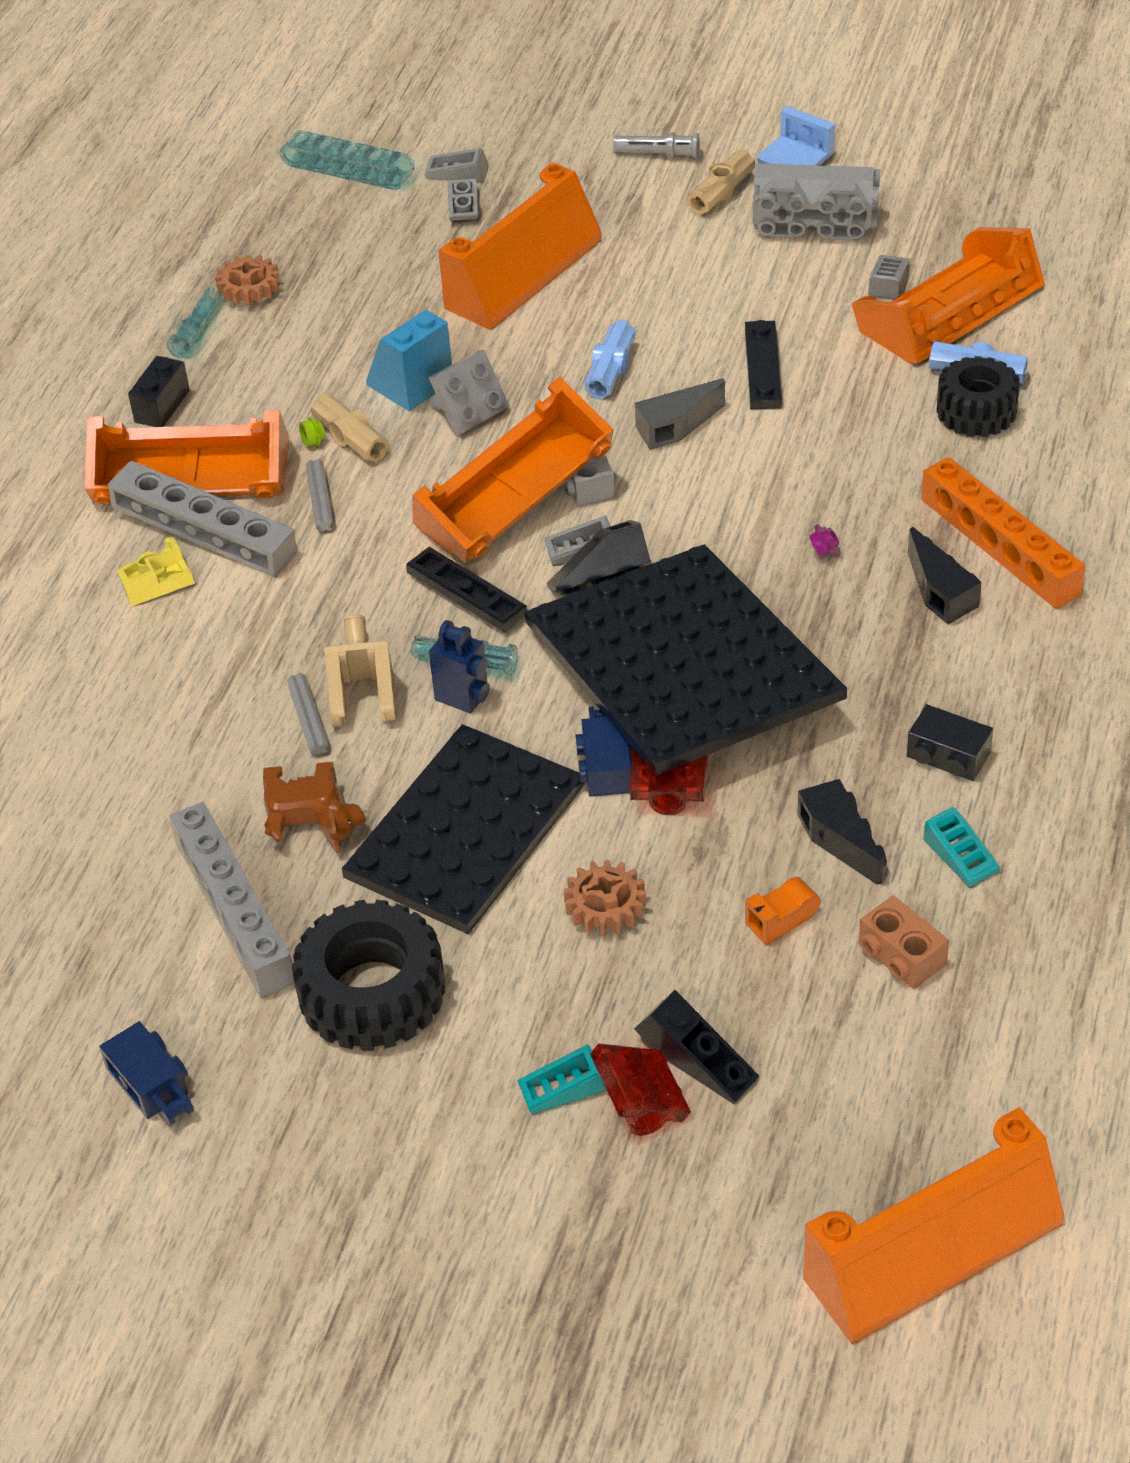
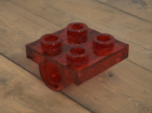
[629,750,709,815]
[590,1043,691,1136]

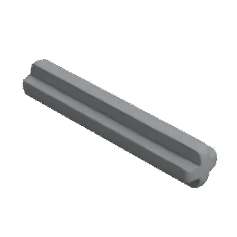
[306,459,334,532]
[287,673,329,756]

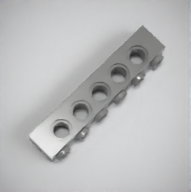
[108,461,297,577]
[169,802,295,998]

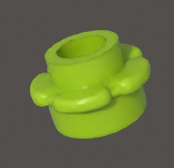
[299,417,325,448]

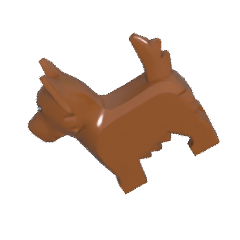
[263,762,366,853]

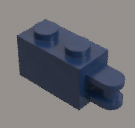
[429,620,490,714]
[575,706,632,797]
[99,1021,194,1126]

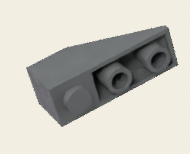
[635,378,725,450]

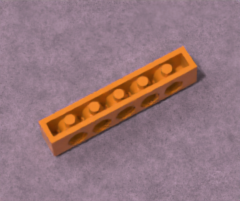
[921,457,1086,609]

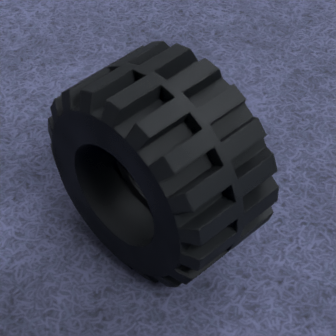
[936,356,1020,437]

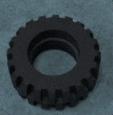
[292,899,446,1051]

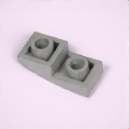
[448,178,479,221]

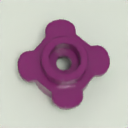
[810,524,839,558]

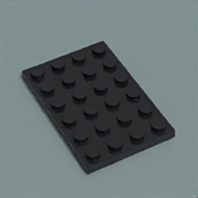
[342,724,585,935]

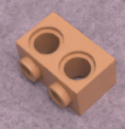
[859,895,949,989]

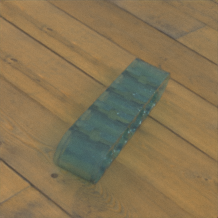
[280,130,415,190]

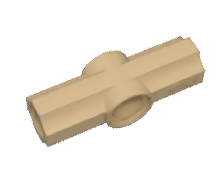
[687,149,755,215]
[311,393,389,463]

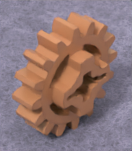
[215,255,281,305]
[564,860,647,935]

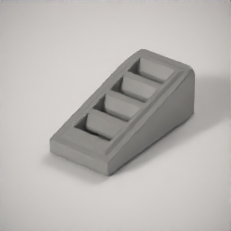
[425,148,489,182]
[868,255,910,299]
[544,515,611,565]

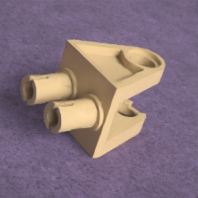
[324,614,396,727]

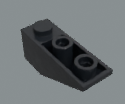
[547,520,651,595]
[908,527,982,625]
[797,779,887,884]
[634,990,759,1104]

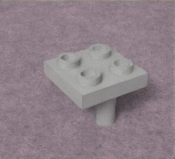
[429,350,510,435]

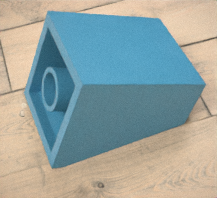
[366,310,452,411]

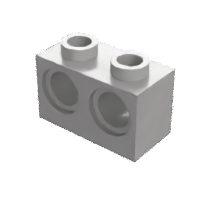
[564,455,615,507]

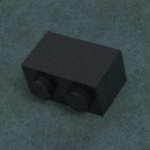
[128,355,190,427]
[906,704,994,781]

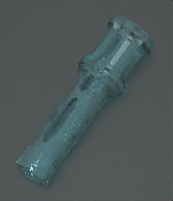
[166,287,222,359]
[411,635,518,675]

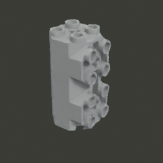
[753,163,880,240]

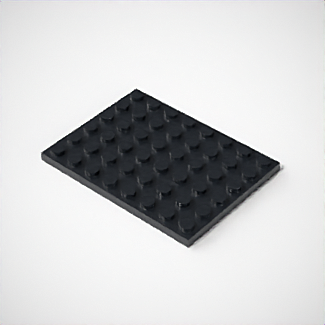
[524,544,847,776]

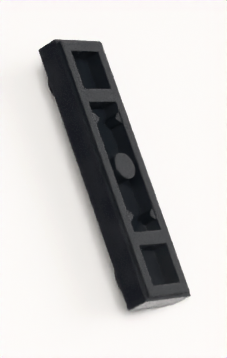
[745,320,782,409]
[406,546,527,633]

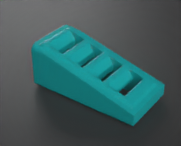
[923,807,1000,888]
[517,1044,610,1114]

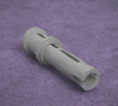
[613,132,700,159]

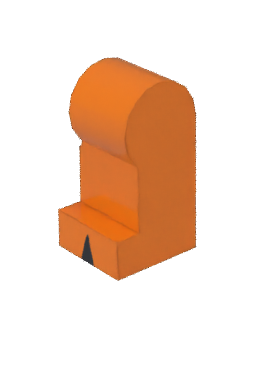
[745,877,821,945]

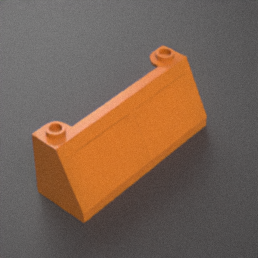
[438,162,601,330]
[851,227,1045,364]
[412,376,614,563]
[85,410,289,504]
[803,1107,1064,1344]

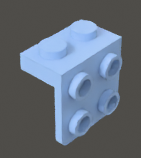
[757,106,835,166]

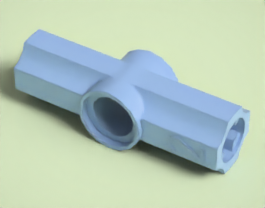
[585,319,635,400]
[929,341,1028,384]

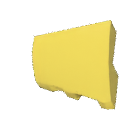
[117,537,195,606]

